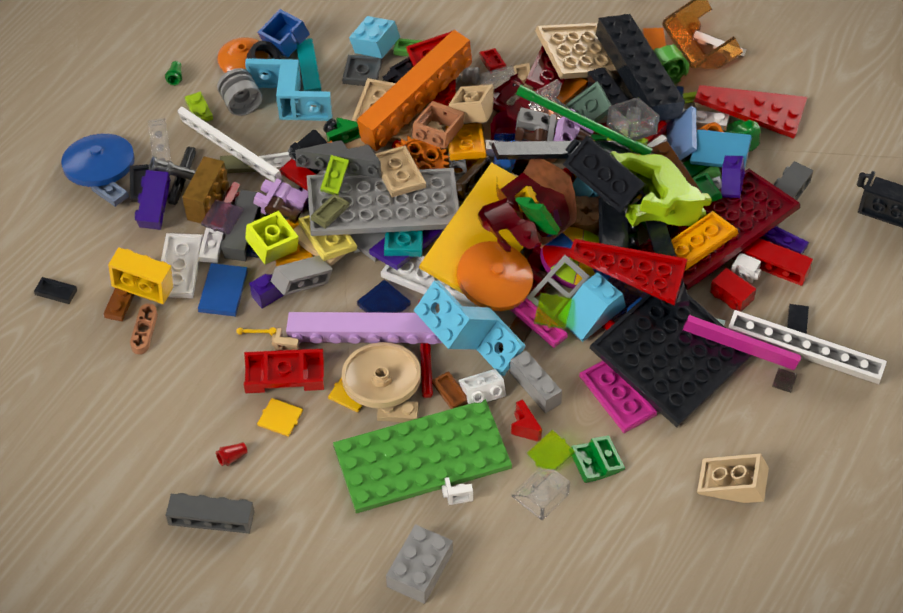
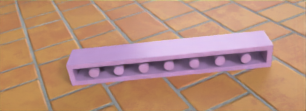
[286,312,442,344]

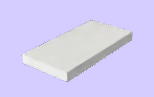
[161,233,203,298]

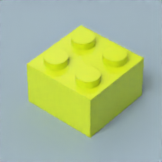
[245,211,299,265]

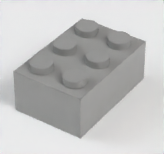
[386,524,453,604]

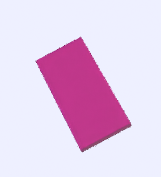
[579,361,657,433]

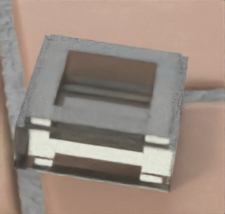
[772,368,797,393]

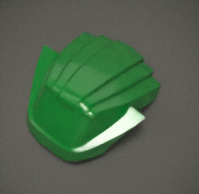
[724,119,761,152]

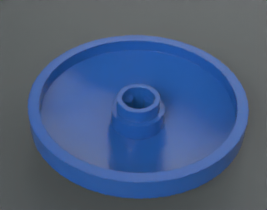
[61,134,135,187]

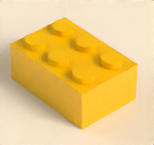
[108,247,173,305]

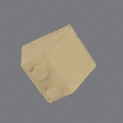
[448,84,494,124]

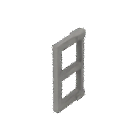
[527,255,591,320]

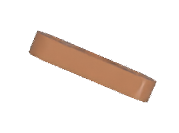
[130,303,158,354]

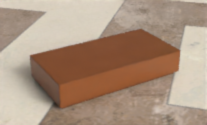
[432,371,468,409]

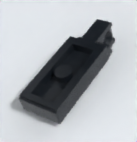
[382,57,413,83]

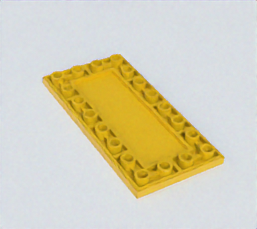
[419,162,524,294]

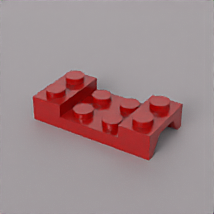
[244,349,324,394]

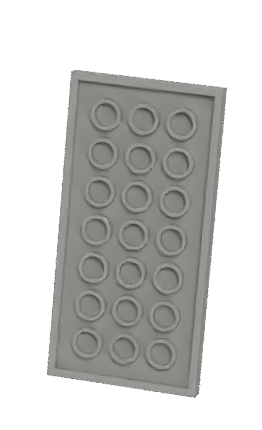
[307,168,459,236]

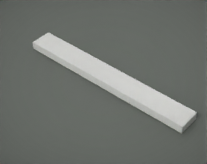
[178,107,284,183]

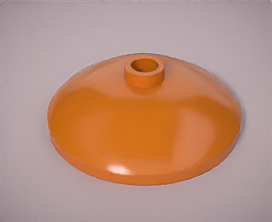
[218,37,269,73]

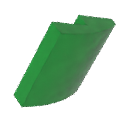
[515,197,560,235]
[569,435,625,483]

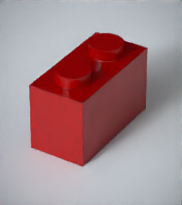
[710,268,756,312]

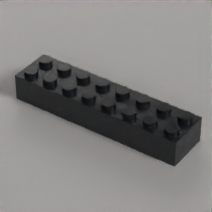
[596,14,685,123]

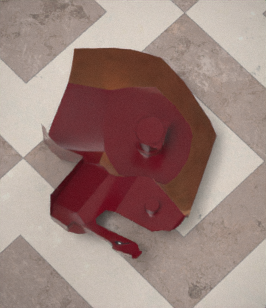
[478,159,577,252]

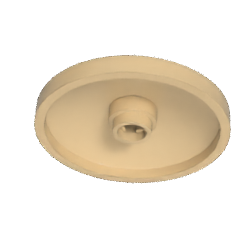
[342,342,421,408]

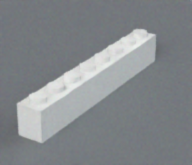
[728,310,887,384]

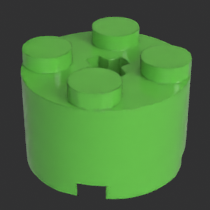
[653,44,690,85]

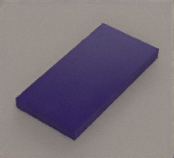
[369,229,444,270]

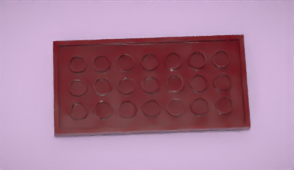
[638,168,801,290]

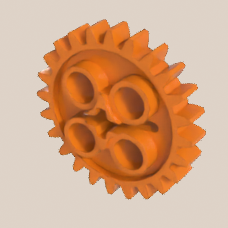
[395,136,449,170]

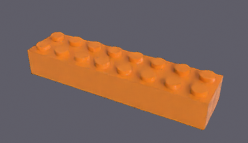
[357,30,472,152]

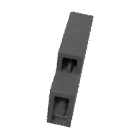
[295,140,381,178]

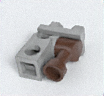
[514,107,558,141]

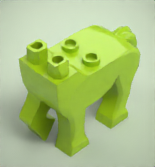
[610,151,712,227]

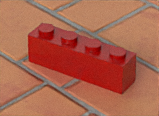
[732,238,813,286]

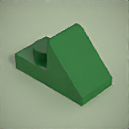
[326,118,361,144]

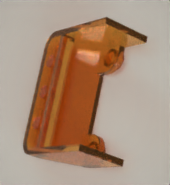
[662,0,743,69]

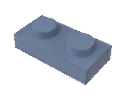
[91,182,129,207]

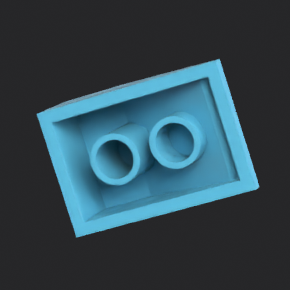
[557,272,626,342]

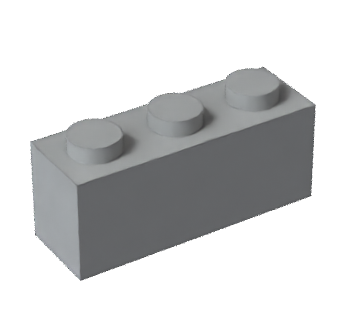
[271,255,333,295]
[510,351,562,413]

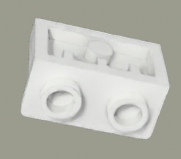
[459,369,506,404]

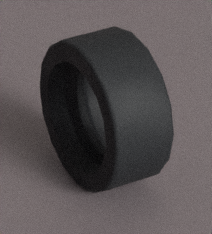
[247,41,281,75]

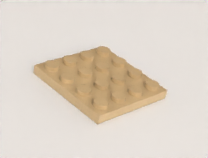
[535,23,619,79]

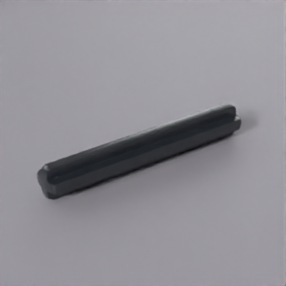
[167,146,196,205]

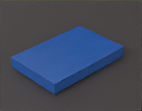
[198,263,248,317]

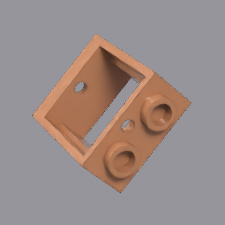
[412,101,465,149]

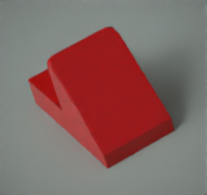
[511,399,542,441]

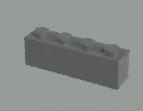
[774,161,814,226]
[220,190,263,262]
[166,493,254,534]

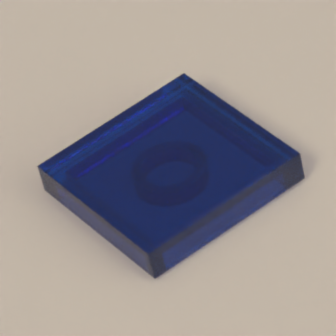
[357,279,411,313]

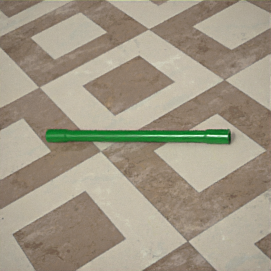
[516,85,653,155]

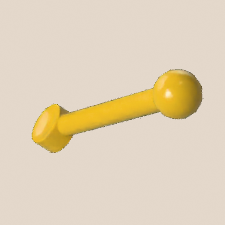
[236,327,277,336]

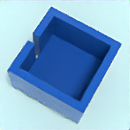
[257,9,310,58]

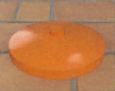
[456,241,533,311]

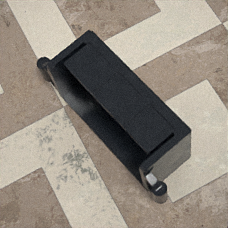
[563,135,647,213]
[857,171,903,228]

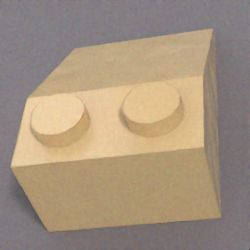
[697,453,769,503]

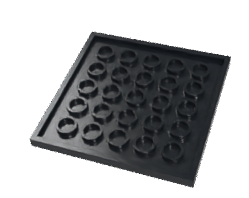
[589,294,752,428]

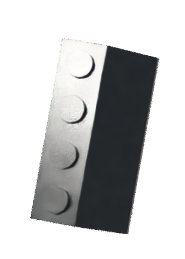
[588,67,645,124]
[598,197,639,250]

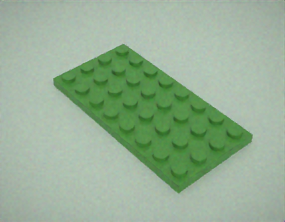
[333,399,512,514]

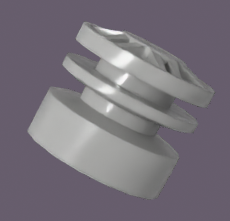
[217,68,263,116]

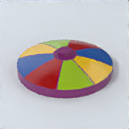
[540,227,611,289]

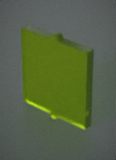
[534,293,572,329]
[527,429,575,476]

